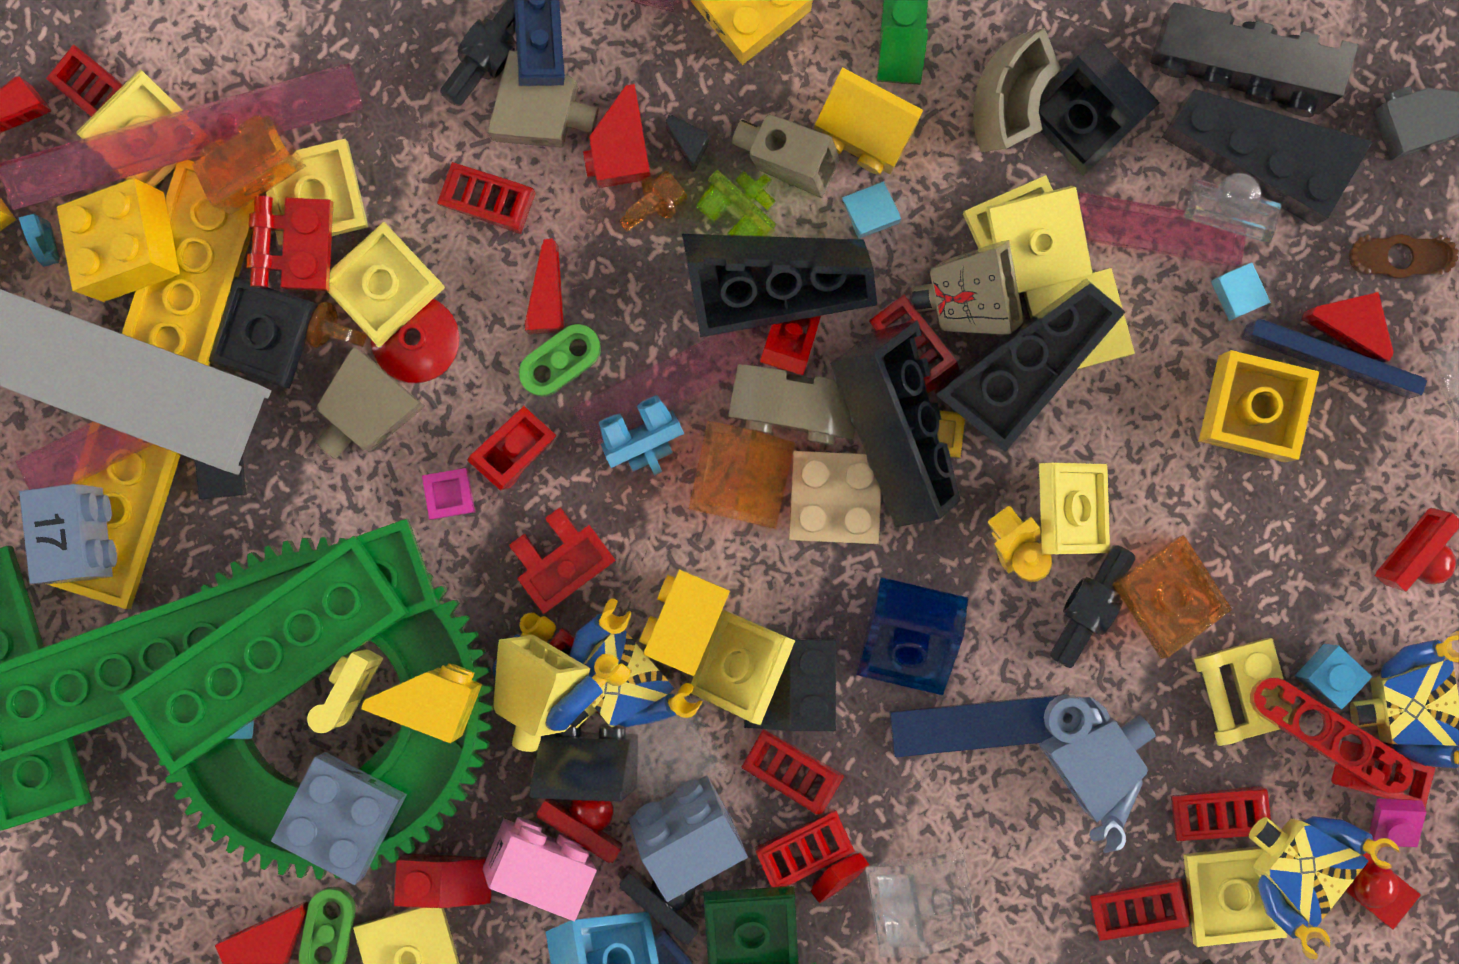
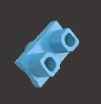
[599,395,685,476]

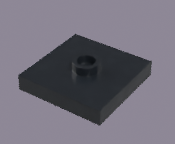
[209,277,318,389]

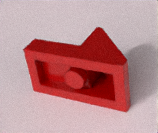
[760,316,821,375]
[467,406,557,491]

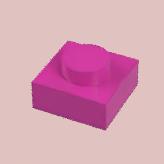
[422,468,475,520]
[1369,799,1426,847]

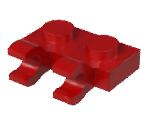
[509,507,616,614]

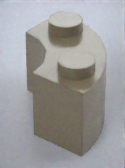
[973,28,1061,152]
[728,364,855,445]

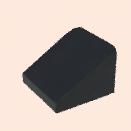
[666,115,709,172]

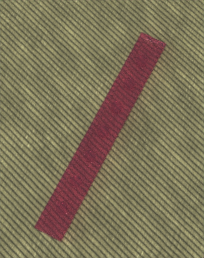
[0,63,364,210]

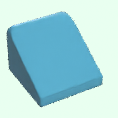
[842,181,901,239]
[1211,263,1271,321]

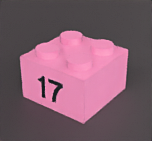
[482,817,597,922]

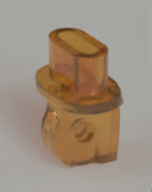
[619,171,687,232]
[306,300,367,348]

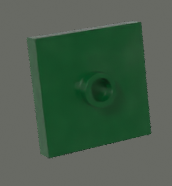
[703,886,799,964]

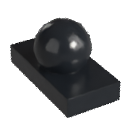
[619,867,699,945]

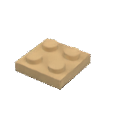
[789,451,881,544]

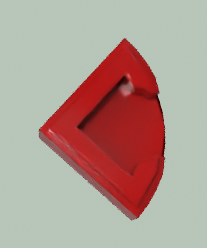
[810,852,870,904]

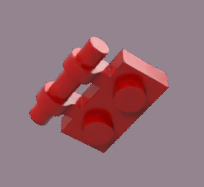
[246,196,333,291]

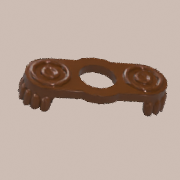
[1348,234,1459,279]

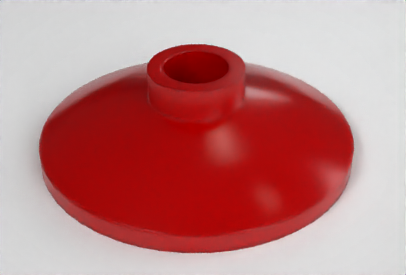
[371,299,460,383]

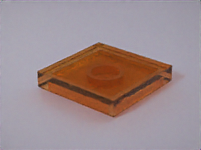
[1113,535,1232,659]

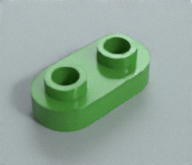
[519,324,601,397]
[299,887,356,964]

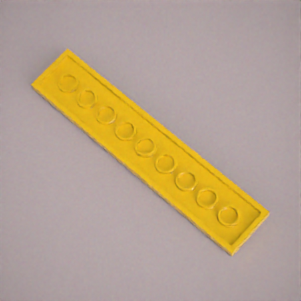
[47,157,266,609]

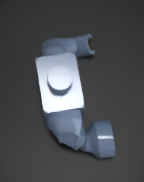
[1038,694,1156,853]

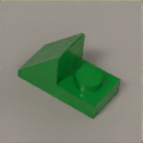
[877,0,928,85]

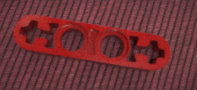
[1250,678,1413,794]

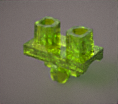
[697,169,776,236]

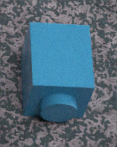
[1295,644,1372,710]

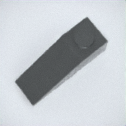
[1373,86,1459,160]

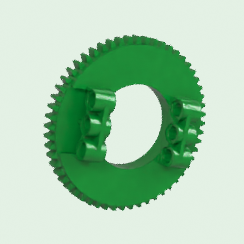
[158,537,494,879]

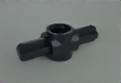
[440,0,516,106]
[1050,545,1136,668]

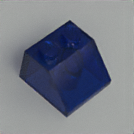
[856,577,968,695]

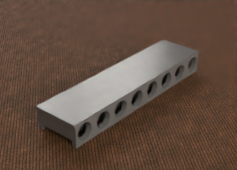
[0,289,272,475]

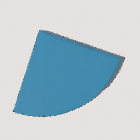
[19,214,60,267]

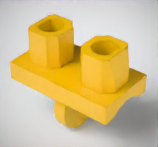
[988,506,1052,582]

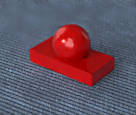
[1374,508,1459,592]
[536,799,623,863]
[1345,852,1421,930]

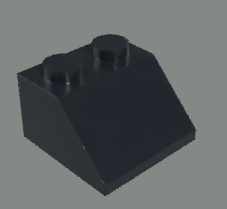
[1039,39,1160,176]
[744,638,836,731]
[530,724,638,802]

